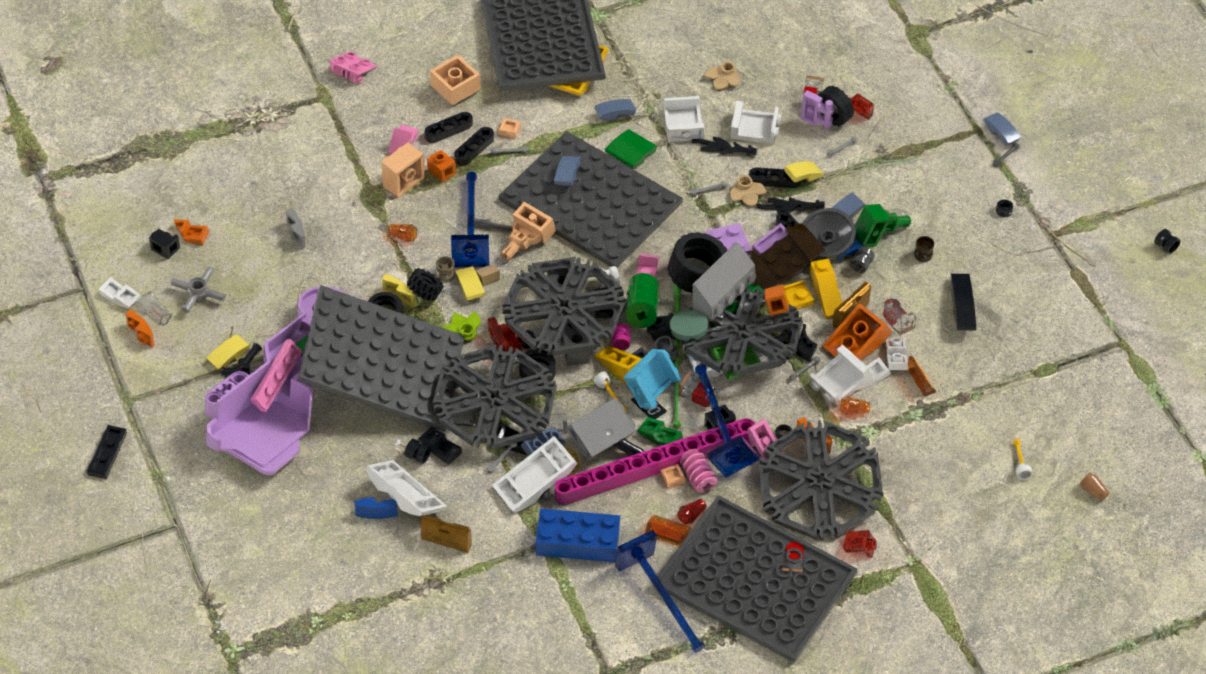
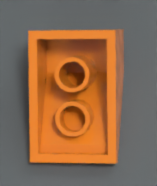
[822,303,893,361]

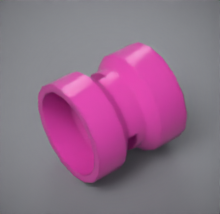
[611,324,631,351]

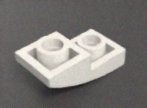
[885,337,908,370]

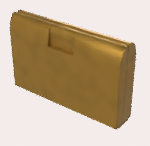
[832,281,871,329]
[420,515,472,553]

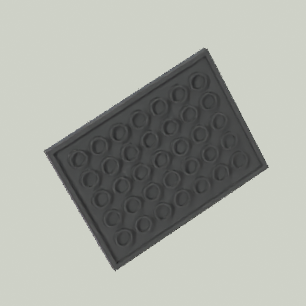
[481,0,606,91]
[499,131,683,268]
[297,285,464,432]
[654,495,858,663]

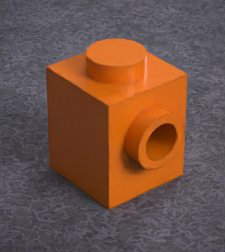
[427,150,456,183]
[765,284,789,316]

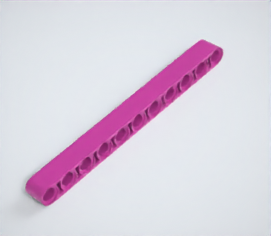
[555,418,755,505]

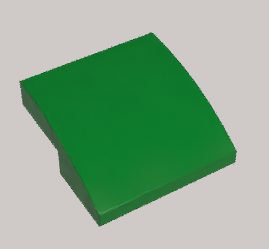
[605,129,657,168]

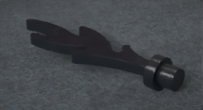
[692,136,758,156]
[757,197,825,213]

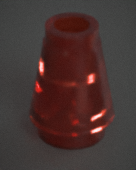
[677,499,707,524]

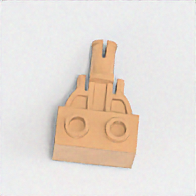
[501,202,556,261]

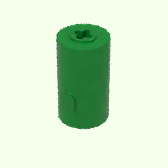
[626,273,659,328]

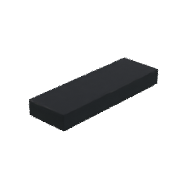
[87,425,127,479]

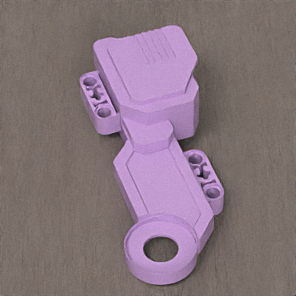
[204,286,346,475]

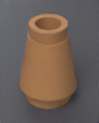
[1080,472,1110,501]

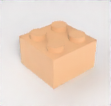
[430,55,481,106]
[381,143,425,198]

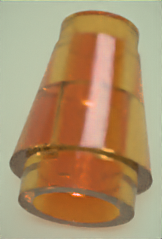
[388,224,417,242]
[840,396,870,415]

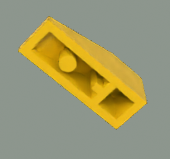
[809,258,842,319]
[594,345,642,385]

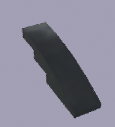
[950,273,976,331]

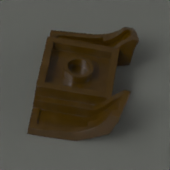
[750,223,825,290]

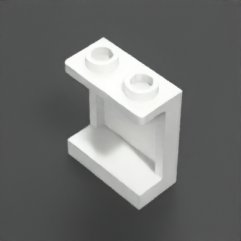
[663,96,704,142]
[730,101,782,145]
[809,344,871,407]

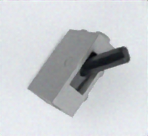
[566,398,644,462]

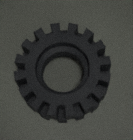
[407,268,444,301]

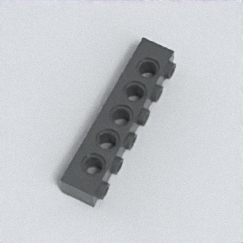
[546,269,593,366]

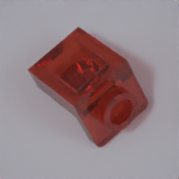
[849,93,874,120]
[843,530,877,558]

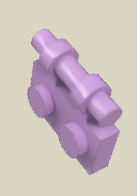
[801,90,834,130]

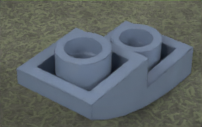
[594,99,636,120]
[983,112,1021,146]
[554,156,581,187]
[832,192,865,218]
[521,427,566,456]

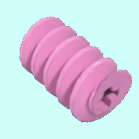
[680,449,718,493]

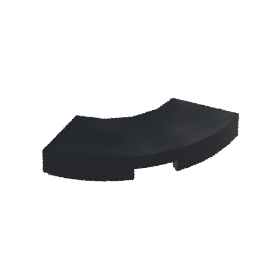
[786,323,818,362]

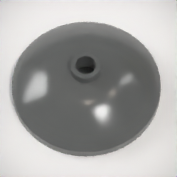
[802,208,856,259]

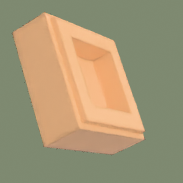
[498,118,521,139]
[660,464,686,489]

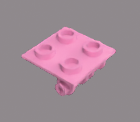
[328,52,377,83]

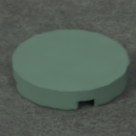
[670,310,708,341]

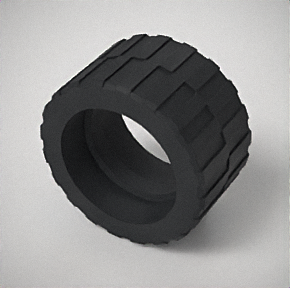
[668,232,727,294]

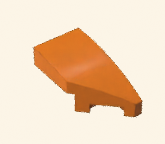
[174,219,210,245]

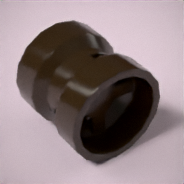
[914,236,935,262]

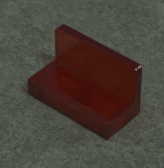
[488,317,522,354]

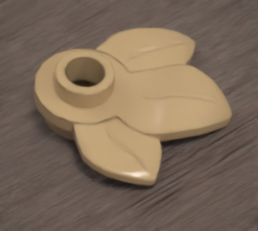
[705,61,740,90]
[730,175,766,206]

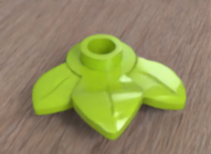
[444,312,481,341]

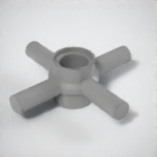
[171,267,226,313]

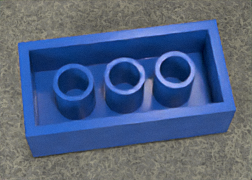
[535,508,621,562]

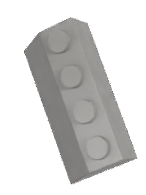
[692,242,756,321]

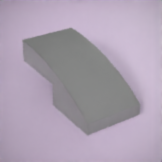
[286,208,305,249]

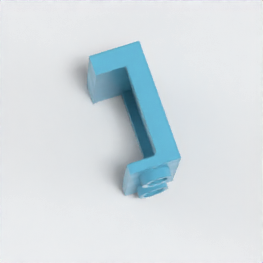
[623,349,682,409]

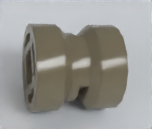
[436,256,455,282]

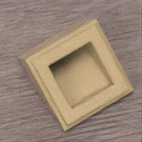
[475,265,500,285]

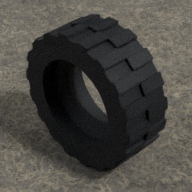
[818,85,854,127]

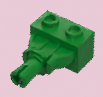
[855,204,911,247]

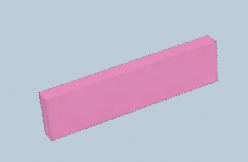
[250,339,303,412]

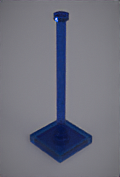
[451,171,490,267]
[695,364,760,478]
[615,530,705,653]

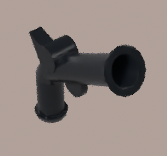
[220,343,262,376]

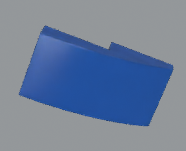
[354,497,398,519]

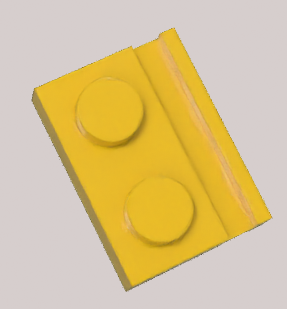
[784,280,814,310]

